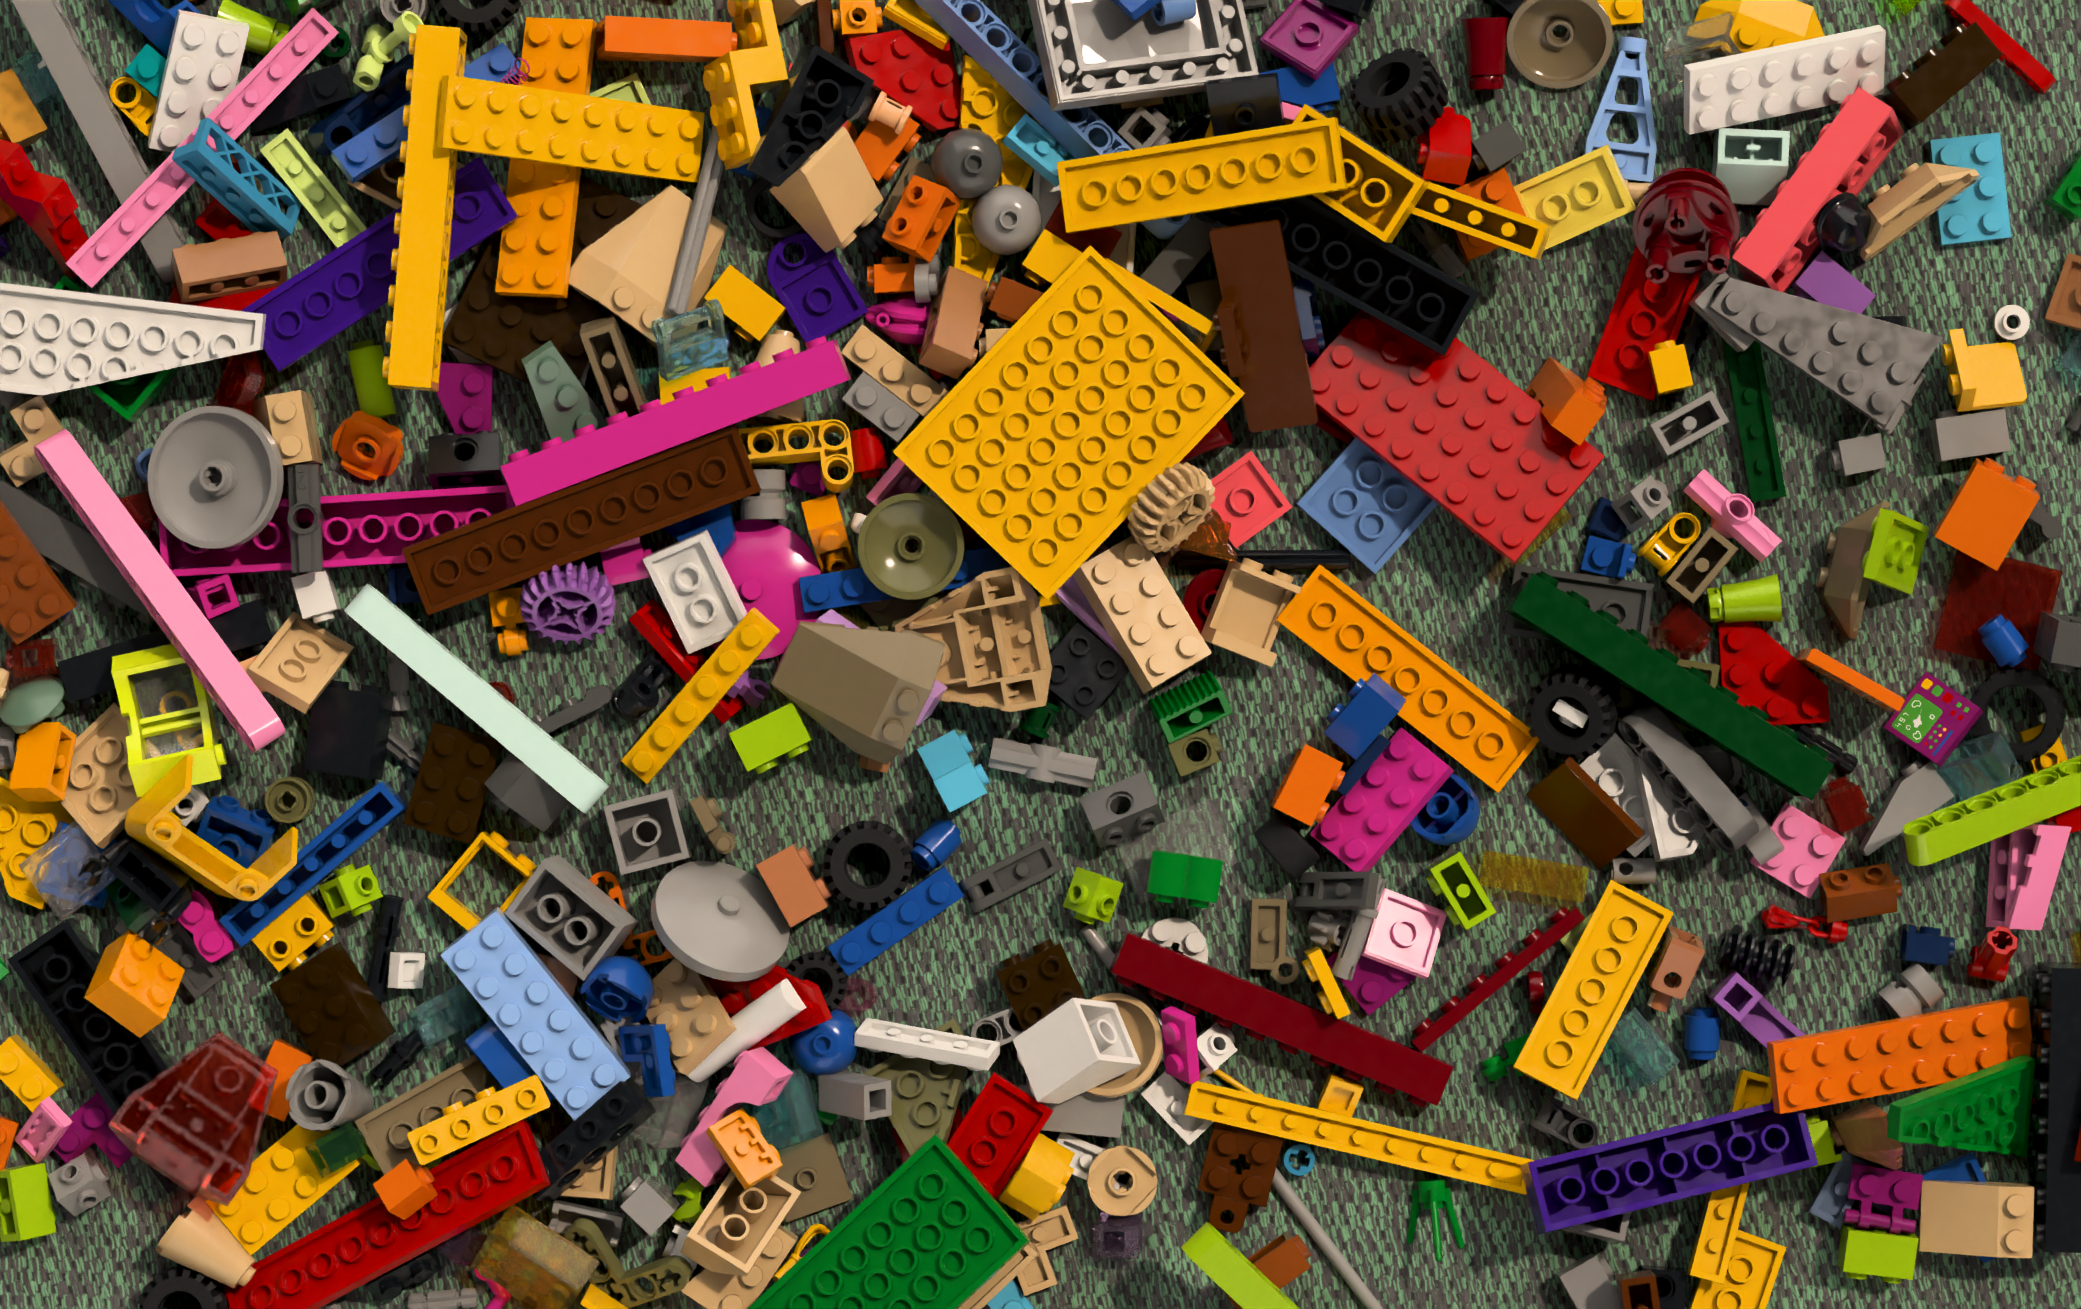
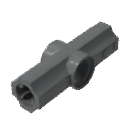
[287,464,324,573]

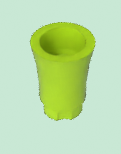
[217,0,291,56]
[1706,574,1782,623]

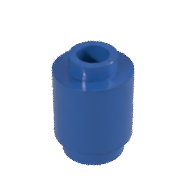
[1978,614,2029,668]
[910,819,962,871]
[1684,1007,1720,1060]

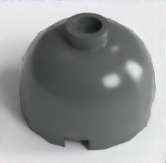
[931,128,1003,199]

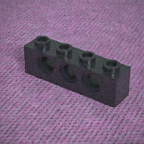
[533,1081,656,1202]

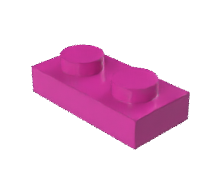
[1161,1006,1200,1084]

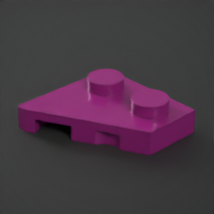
[436,361,494,434]

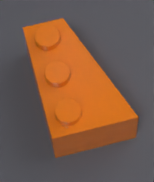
[1526,356,1607,446]

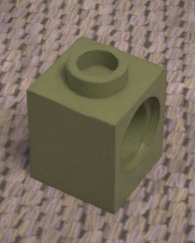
[1167,728,1223,777]

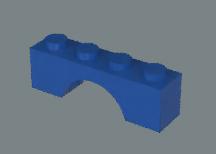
[828,865,964,976]

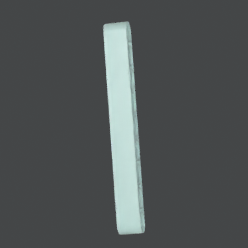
[344,583,609,814]

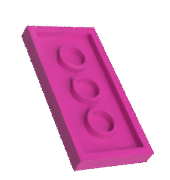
[1310,727,1454,872]

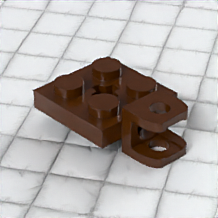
[1197,1122,1283,1233]

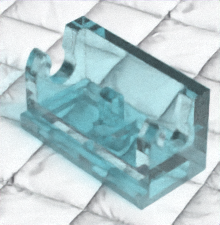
[408,983,489,1048]
[1607,1007,1680,1087]

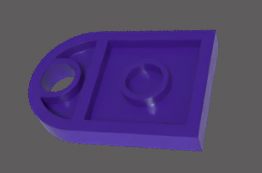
[767,233,869,343]

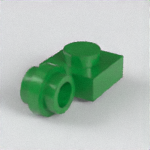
[1480,1031,1531,1082]

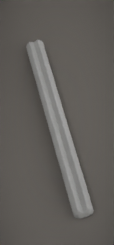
[666,125,724,317]

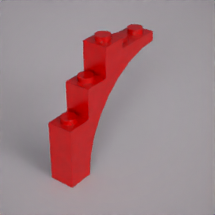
[0,139,88,279]

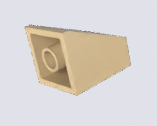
[769,126,884,253]
[242,390,323,471]

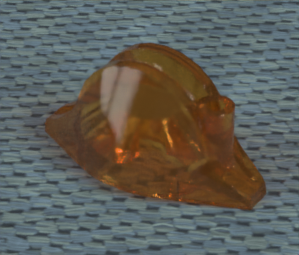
[1178,507,1238,562]

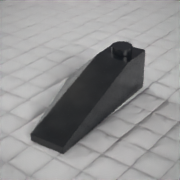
[747,44,874,187]

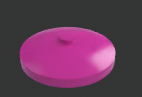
[710,519,822,660]

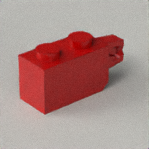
[1416,107,1472,186]

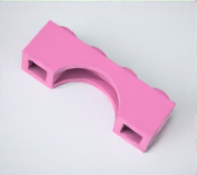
[675,1046,793,1187]

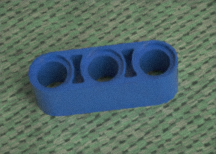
[464,1019,556,1121]

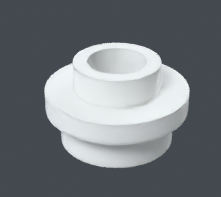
[1994,305,2030,340]

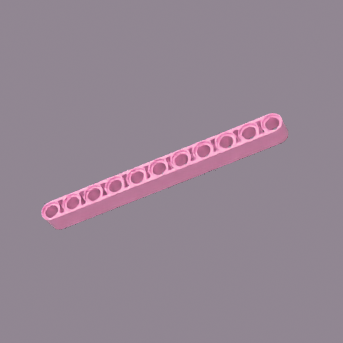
[33,429,285,753]

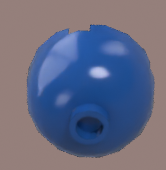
[1410,774,1480,846]
[580,956,654,1023]
[790,1008,859,1076]

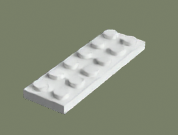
[1684,25,1886,135]

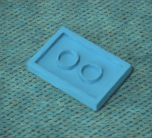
[1928,132,2011,246]

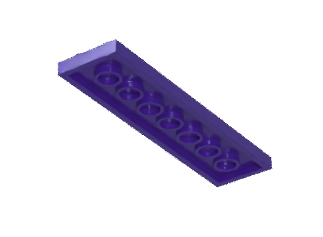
[241,157,519,372]

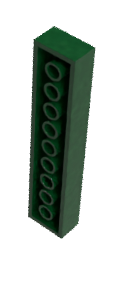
[1503,571,1834,801]

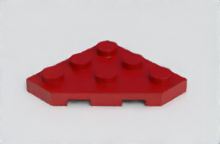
[844,28,961,132]
[1716,621,1830,725]
[706,965,833,1051]

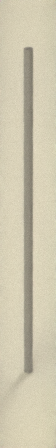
[1080,924,1383,1309]

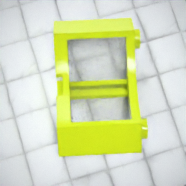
[111,644,227,798]

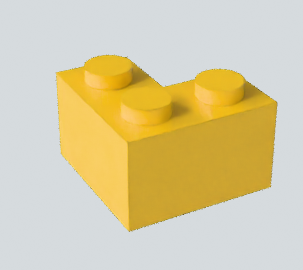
[998,1133,1075,1221]

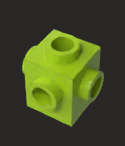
[318,863,383,918]
[1063,867,1124,925]

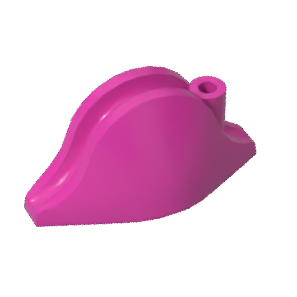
[865,293,932,345]

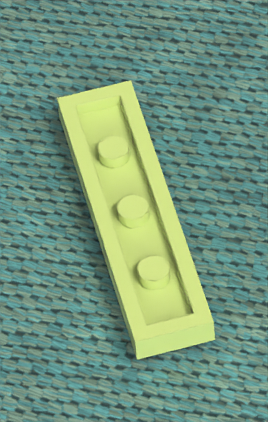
[260,128,368,248]

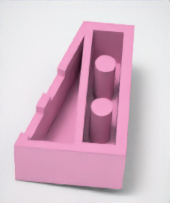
[1985,824,2072,930]

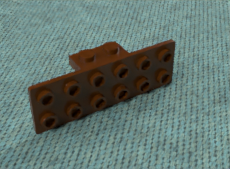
[1209,219,1319,432]

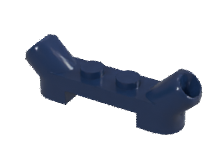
[308,53,414,157]

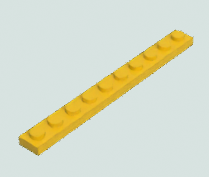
[1183,1081,1534,1195]

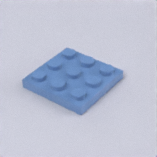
[1296,438,1438,574]

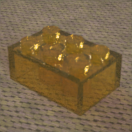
[471,1205,600,1309]

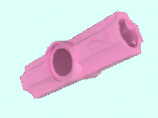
[1683,469,1782,563]

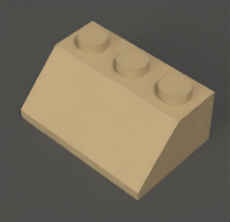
[680,1170,801,1276]

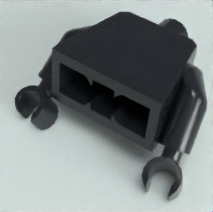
[78,838,192,945]

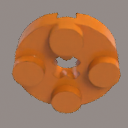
[332,411,404,481]

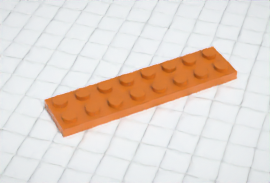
[1767,996,2032,1114]

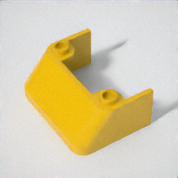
[125,754,298,901]

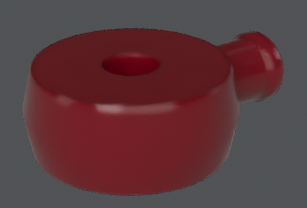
[1526,970,1544,1014]

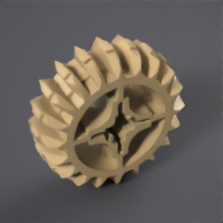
[1128,462,1216,553]

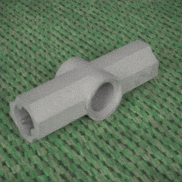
[988,738,1098,788]

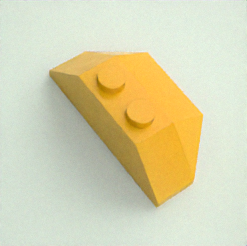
[1687,0,1825,55]

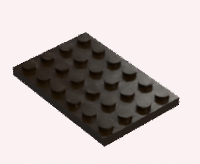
[442,175,642,385]

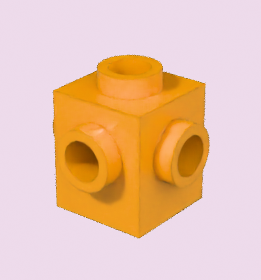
[832,0,883,40]

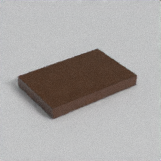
[1526,757,1644,870]

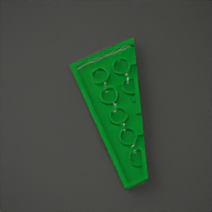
[1887,1054,2036,1157]

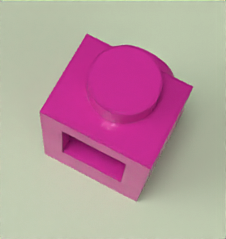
[185,573,240,619]

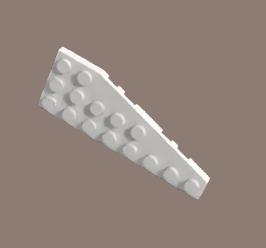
[0,282,266,396]

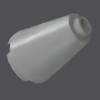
[286,1059,374,1131]

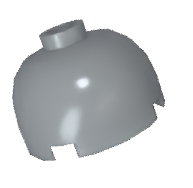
[970,184,1042,255]

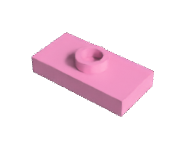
[15,1097,73,1163]

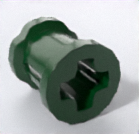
[1019,702,1062,740]

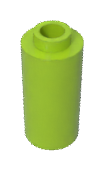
[347,340,397,419]

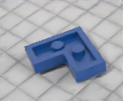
[618,1024,676,1097]

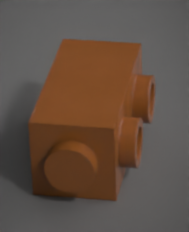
[1819,862,1902,923]

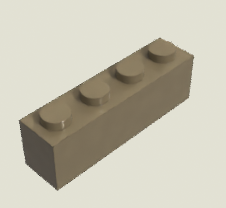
[580,314,648,417]

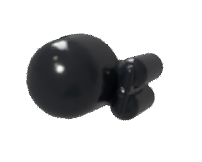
[611,652,676,722]

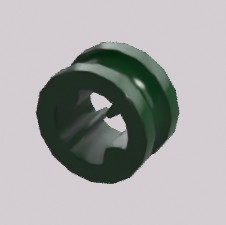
[321,26,352,60]

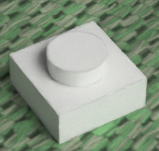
[1552,697,1589,729]
[388,952,425,989]

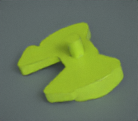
[672,1177,705,1223]

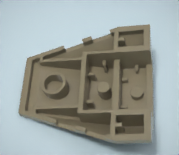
[771,621,945,765]

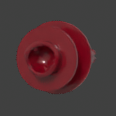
[1632,168,1740,284]

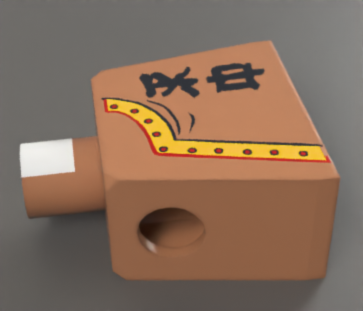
[1647,925,1705,1012]

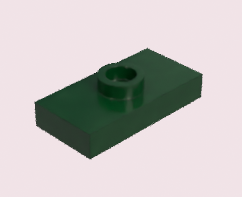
[105,876,156,933]

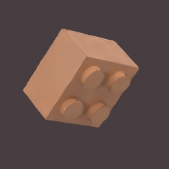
[756,843,832,928]

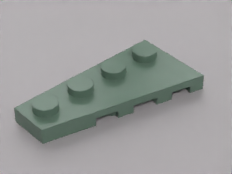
[521,340,608,442]

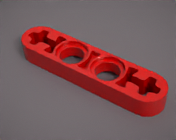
[1942,0,2056,95]

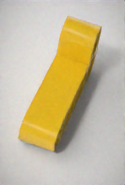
[738,419,854,493]

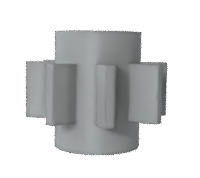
[1308,910,1350,952]

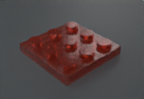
[1932,549,2062,671]

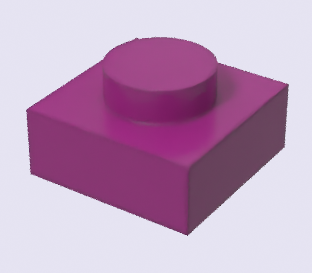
[789,461,834,497]

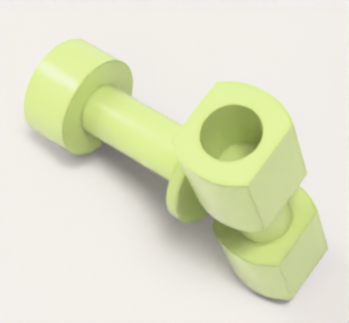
[353,11,424,92]

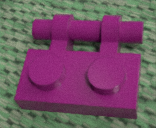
[1843,1162,1924,1235]

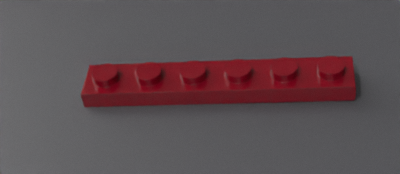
[1410,906,1585,1052]

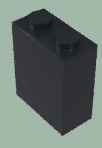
[303,680,394,780]

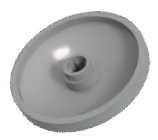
[147,406,284,549]
[651,861,790,982]

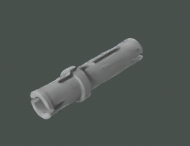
[1331,877,1387,981]

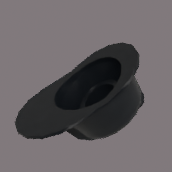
[1816,192,1871,256]

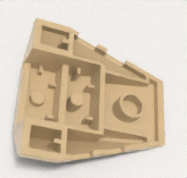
[569,185,727,362]
[894,567,1052,712]

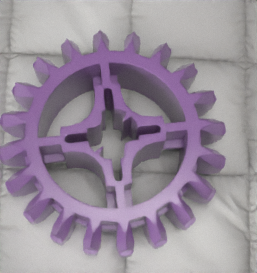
[519,561,616,646]

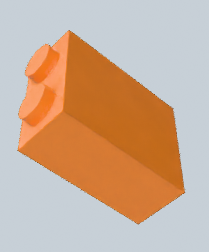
[1933,458,2040,571]

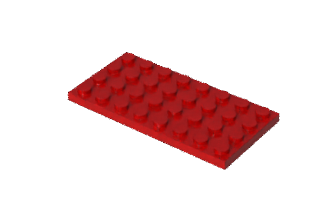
[1309,309,1605,565]

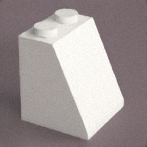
[1013,998,1141,1104]

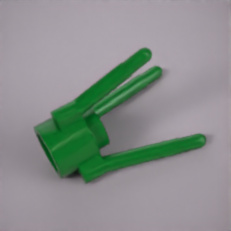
[1406,1179,1464,1262]

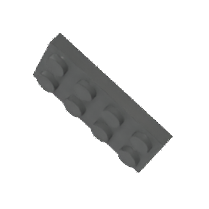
[1504,564,1655,641]

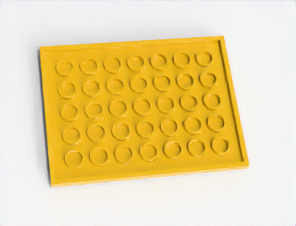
[893,245,1245,600]

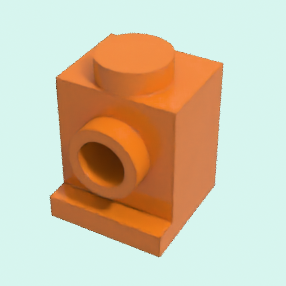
[867,256,916,295]

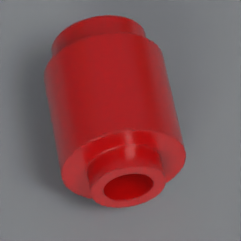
[850,427,888,480]

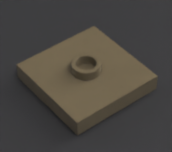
[776,1132,853,1223]

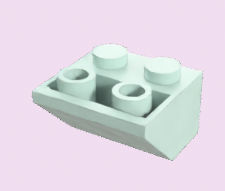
[1712,128,1790,206]

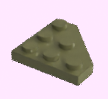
[863,1018,968,1156]

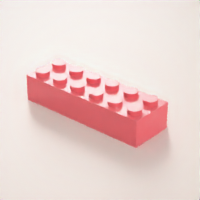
[1732,87,1904,293]

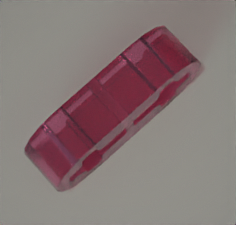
[813,975,877,1011]

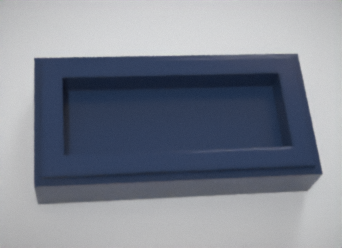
[1337,734,1390,796]

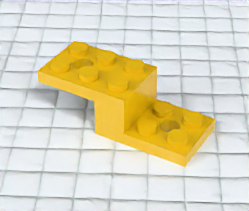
[703,0,788,170]

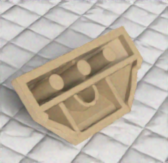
[1860,162,1982,262]

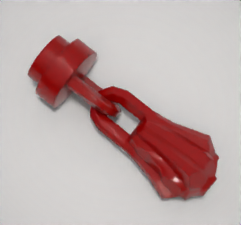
[1761,904,1848,945]

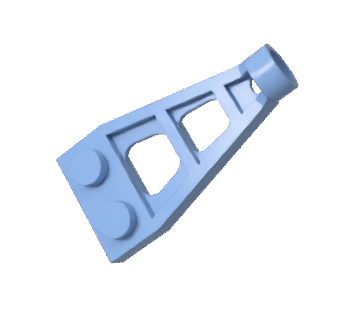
[1584,37,1657,183]

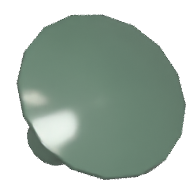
[0,675,65,734]

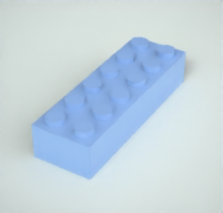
[440,907,631,1121]

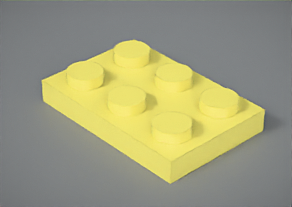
[1513,145,1636,250]

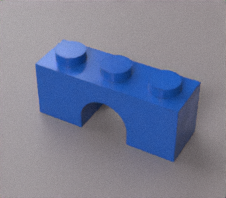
[108,0,202,56]

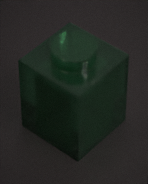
[305,1121,368,1178]

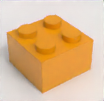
[84,929,185,1038]

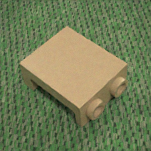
[1201,557,1302,667]

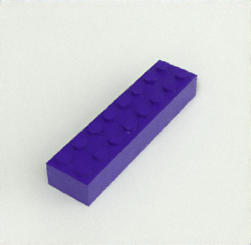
[1520,1102,1818,1235]

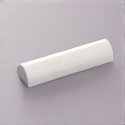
[688,978,807,1083]

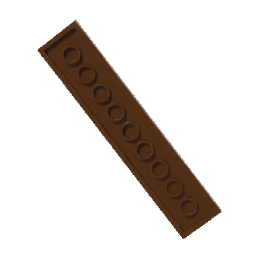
[402,423,761,615]

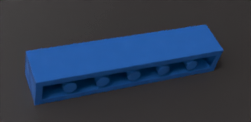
[219,781,408,947]

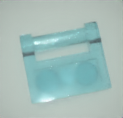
[651,299,728,381]

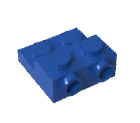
[196,795,279,869]

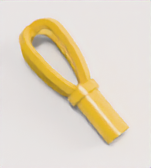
[772,1223,830,1283]

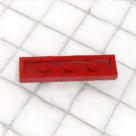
[628,598,747,724]

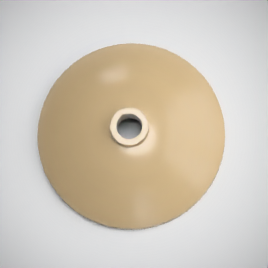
[1086,993,1164,1097]

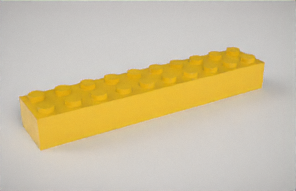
[382,24,467,392]

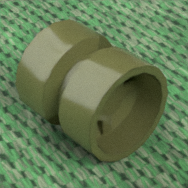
[265,776,317,823]

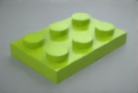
[1862,508,1929,595]

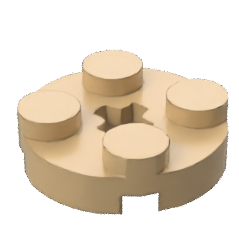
[1087,1144,1158,1216]

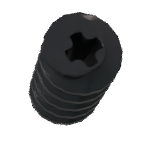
[1715,924,1795,987]

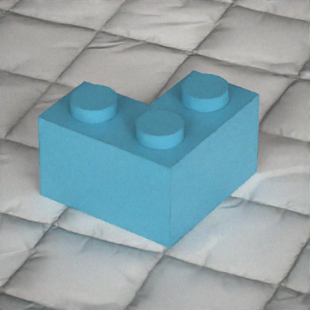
[917,729,990,812]

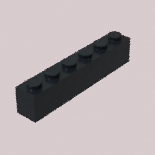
[57,599,276,707]

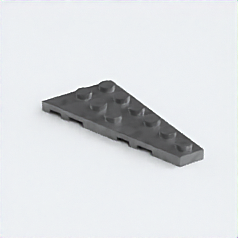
[1707,278,1943,426]

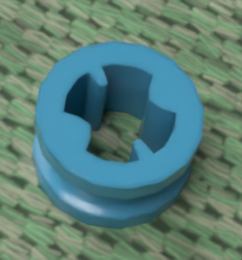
[1283,1143,1315,1176]

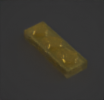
[1478,850,1589,902]

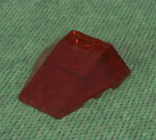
[108,1031,278,1206]

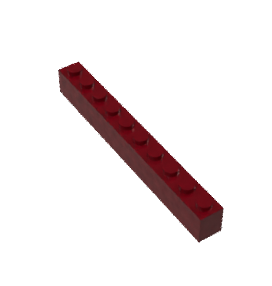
[1109,931,1453,1108]

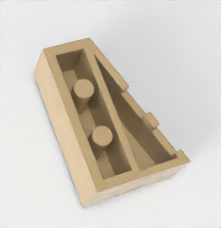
[680,1225,798,1309]

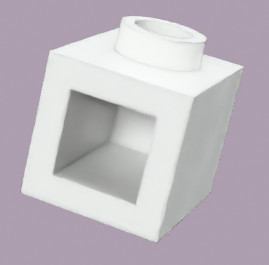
[291,568,341,624]

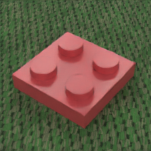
[1209,451,1293,549]

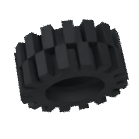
[787,951,847,1012]

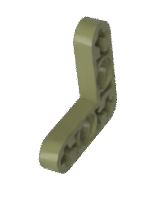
[564,1218,692,1309]

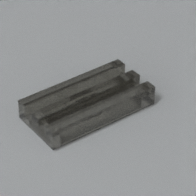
[1202,402,1261,473]

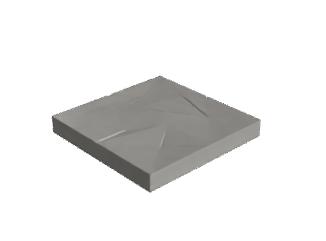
[1027,0,1259,112]

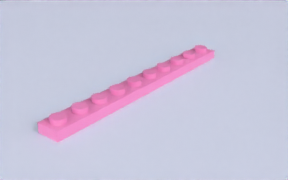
[65,8,339,288]

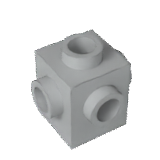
[1117,105,1174,150]
[48,1153,111,1216]

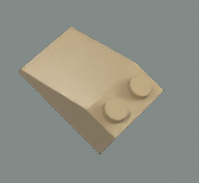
[1918,1180,2034,1258]

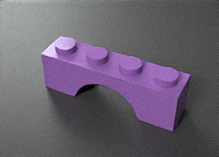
[1708,970,1805,1049]

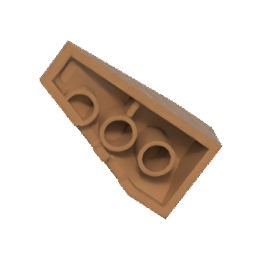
[1830,1100,1903,1170]

